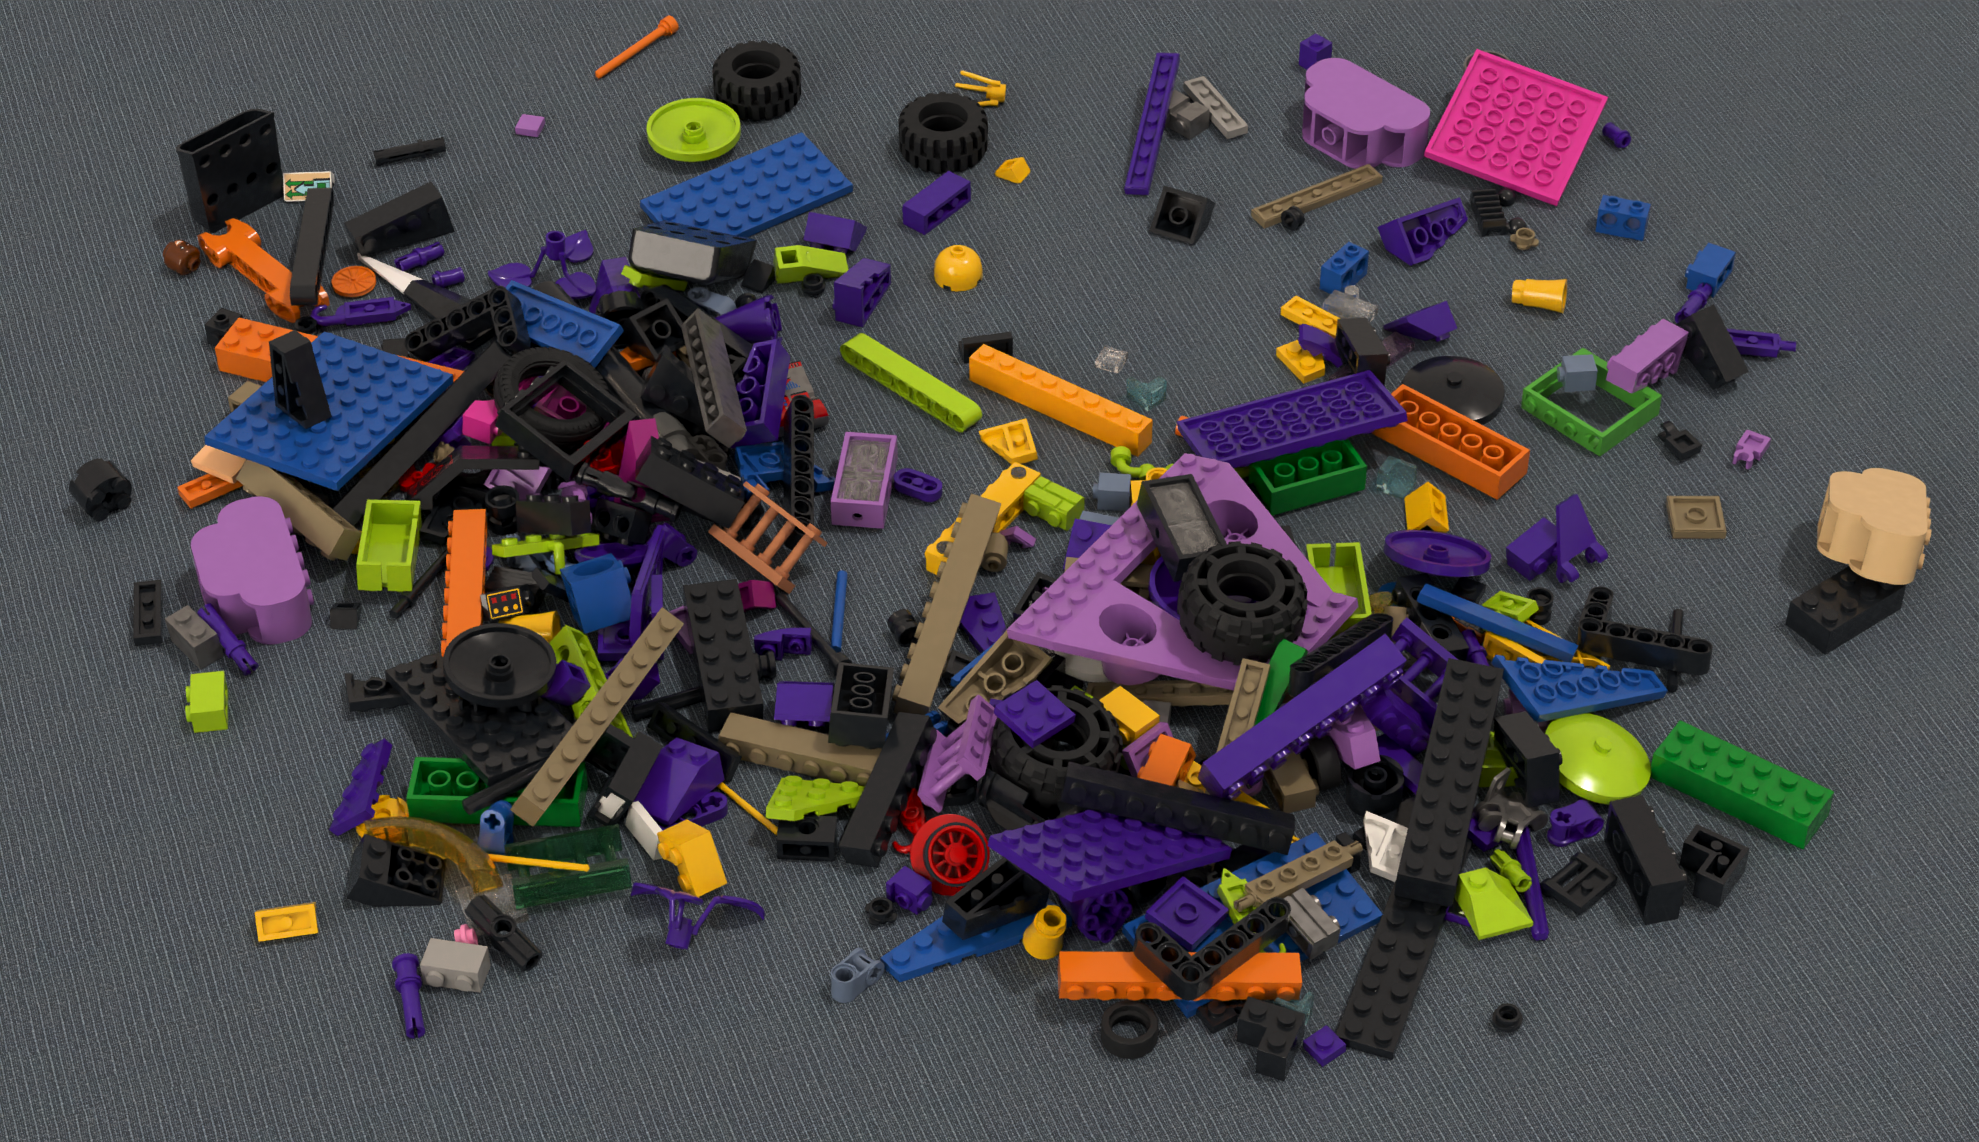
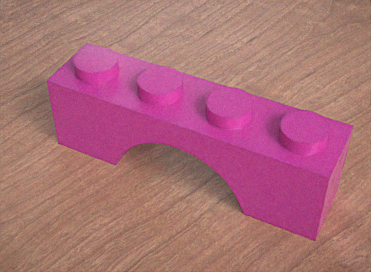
[462,376,538,444]

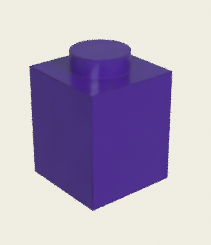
[1299,33,1333,70]

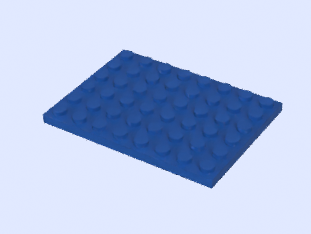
[204,332,453,491]

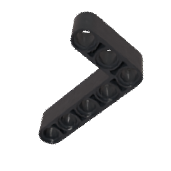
[404,286,531,361]
[1576,586,1713,675]
[1133,897,1291,1001]

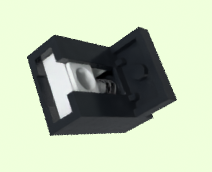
[585,724,663,829]

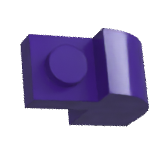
[540,660,591,706]

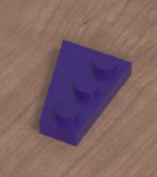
[959,592,1007,653]

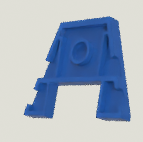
[734,441,836,501]

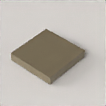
[1666,496,1727,539]

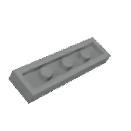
[1183,76,1248,139]

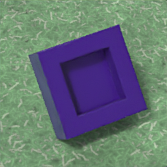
[1303,1025,1346,1067]

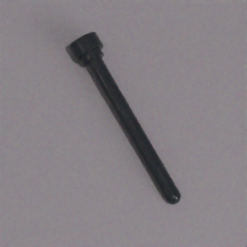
[775,593,853,676]

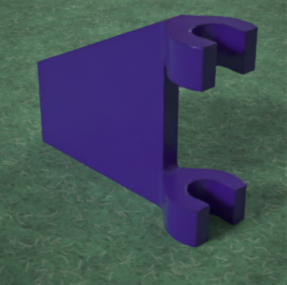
[1556,494,1608,583]

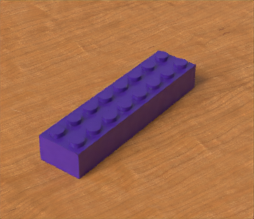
[1198,634,1407,800]

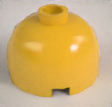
[934,245,983,292]

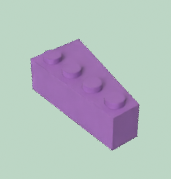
[1315,705,1380,769]

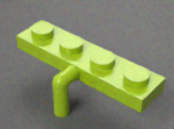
[492,533,600,574]

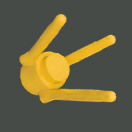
[955,70,1006,107]

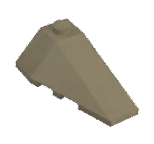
[938,630,1052,726]

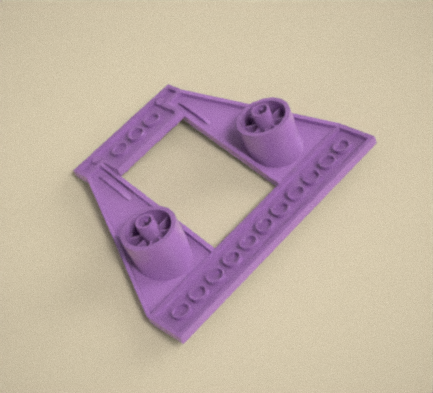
[1007,453,1358,691]

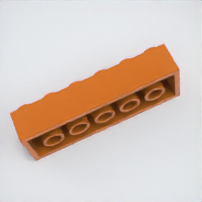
[1372,384,1530,500]

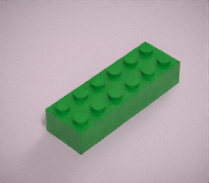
[1650,720,1834,850]
[406,757,588,827]

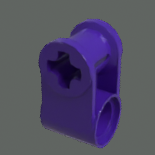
[647,522,697,567]
[1547,800,1604,847]

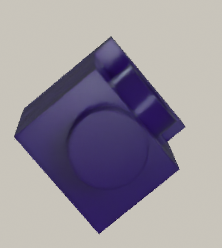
[886,866,933,915]

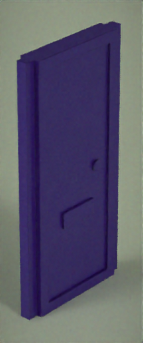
[629,525,665,646]

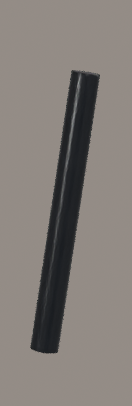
[1666,609,1684,692]

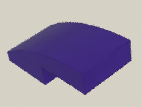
[1298,324,1343,368]
[754,628,812,661]

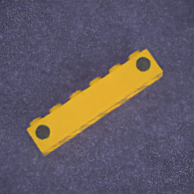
[925,462,1041,575]

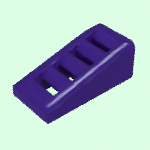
[428,346,475,371]

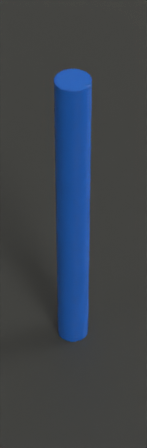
[831,570,848,653]

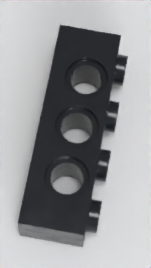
[1392,573,1469,661]

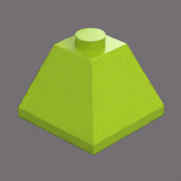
[1455,867,1534,940]

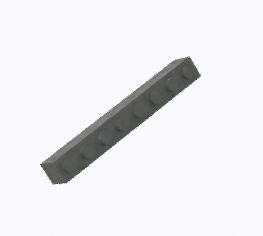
[681,308,747,448]

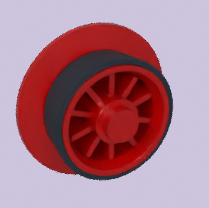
[910,814,990,896]

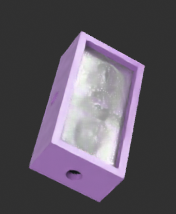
[831,432,898,529]

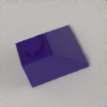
[1383,301,1457,342]

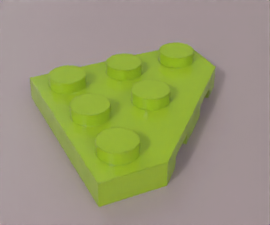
[766,776,865,821]

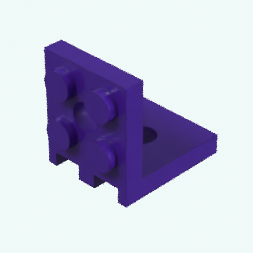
[598,575,664,661]

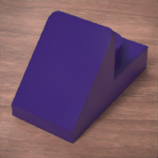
[427,415,472,452]

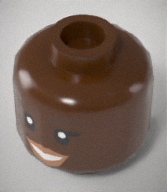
[163,239,201,276]

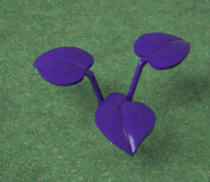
[488,230,596,299]
[631,883,765,950]

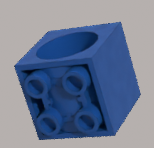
[560,553,632,634]

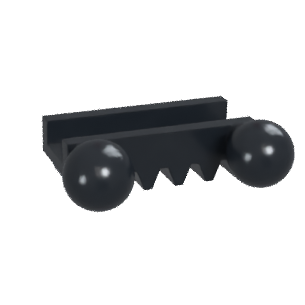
[1470,188,1527,237]

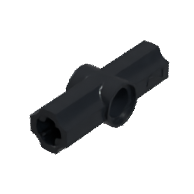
[465,894,542,972]

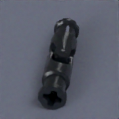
[576,462,683,523]

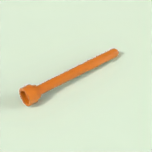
[595,15,679,78]

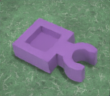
[1733,430,1771,469]

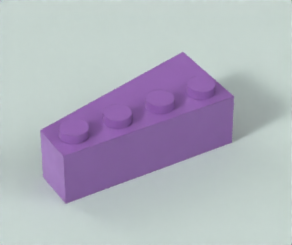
[1606,319,1689,394]

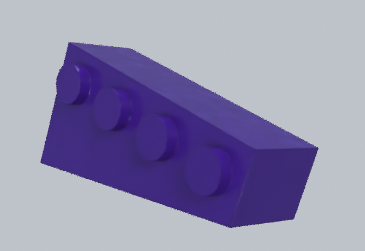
[731,339,791,449]

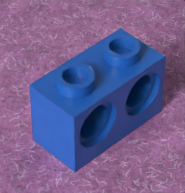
[1595,195,1651,241]
[1320,242,1369,298]

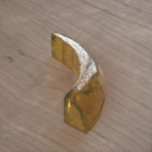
[363,816,503,893]

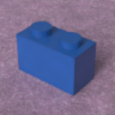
[1685,243,1736,298]

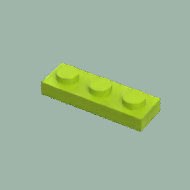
[621,265,688,291]

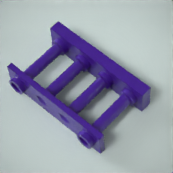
[1389,617,1458,728]

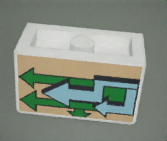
[283,171,335,202]

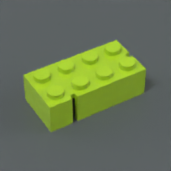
[356,499,422,592]
[1305,542,1372,642]

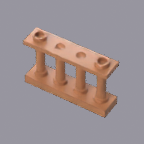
[708,481,827,594]

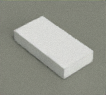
[625,801,663,860]

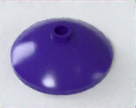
[575,542,649,573]

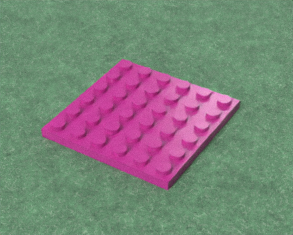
[1424,49,1608,206]

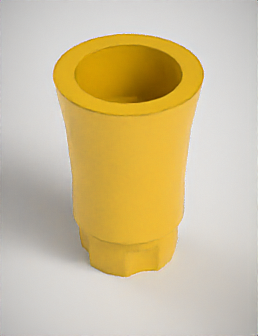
[1512,279,1567,313]
[498,611,561,643]
[1023,905,1066,960]

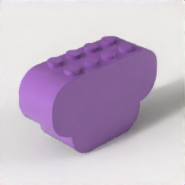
[1302,58,1430,169]
[191,496,314,645]

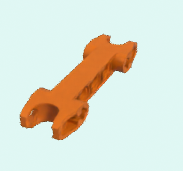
[197,218,330,323]

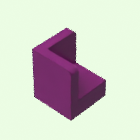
[738,580,776,612]

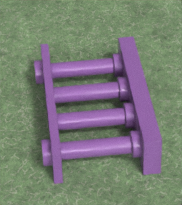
[917,694,997,813]

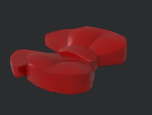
[398,462,436,492]

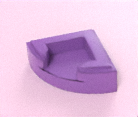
[1000,526,1036,548]

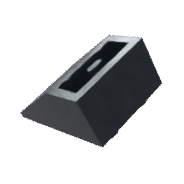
[347,834,446,907]

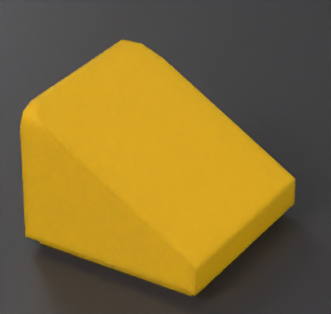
[994,157,1030,183]

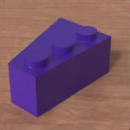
[832,258,891,327]

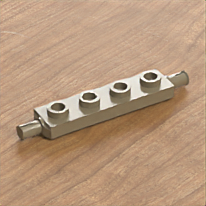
[1234,840,1363,912]

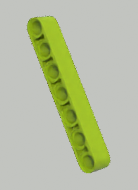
[840,333,982,432]

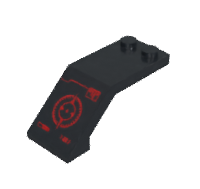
[406,444,539,510]

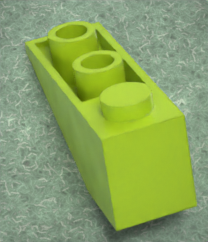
[773,245,849,284]

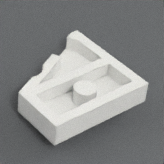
[1363,811,1408,882]

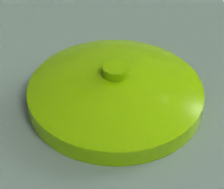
[646,98,741,162]
[1544,713,1651,805]

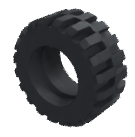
[712,41,801,121]
[898,92,988,174]

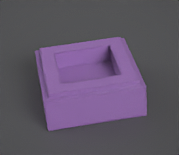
[515,114,545,137]

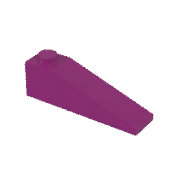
[614,418,670,523]

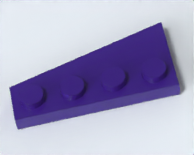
[329,738,392,836]

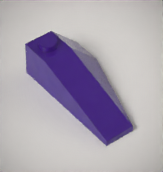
[1377,197,1468,266]
[589,257,640,314]

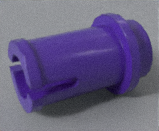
[1602,122,1631,148]
[431,267,465,288]

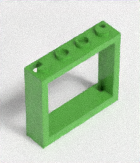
[1521,348,1662,457]

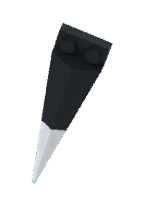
[357,253,496,351]

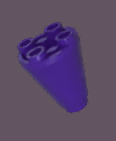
[1057,889,1132,943]

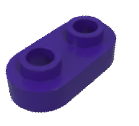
[894,468,943,502]

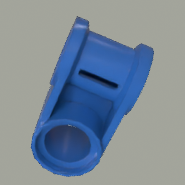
[477,800,514,856]

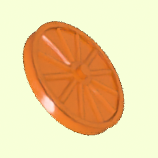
[331,266,376,297]

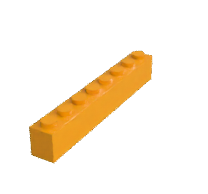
[969,344,1153,457]

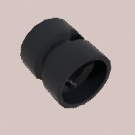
[485,485,520,536]

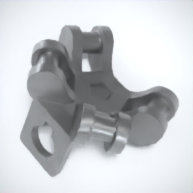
[1474,767,1548,849]

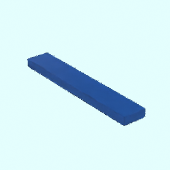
[1417,584,1579,662]

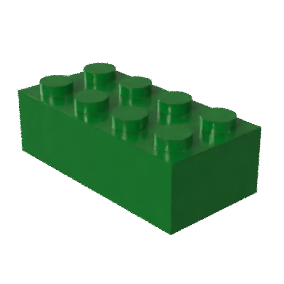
[1248,439,1367,515]

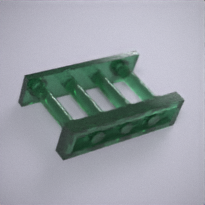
[504,824,632,909]

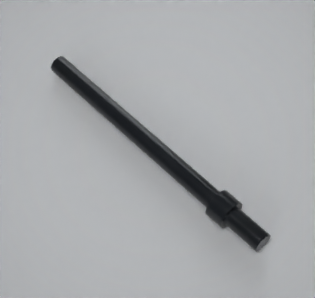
[389,549,451,619]

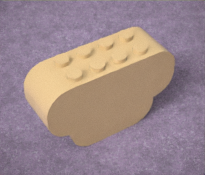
[1817,468,1932,585]

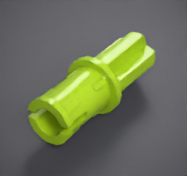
[1490,849,1532,892]

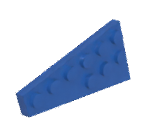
[880,898,1072,982]

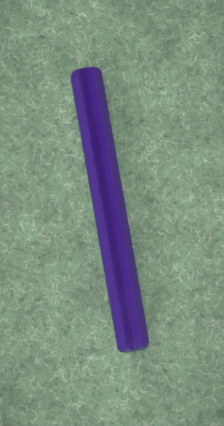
[1513,826,1549,941]

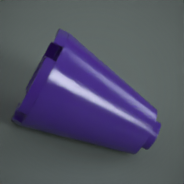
[715,295,782,344]

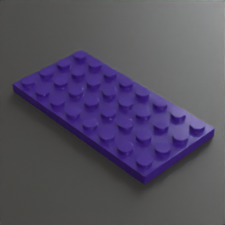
[1177,370,1407,468]
[988,810,1232,902]

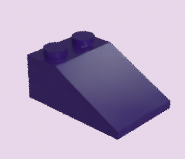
[627,737,725,826]

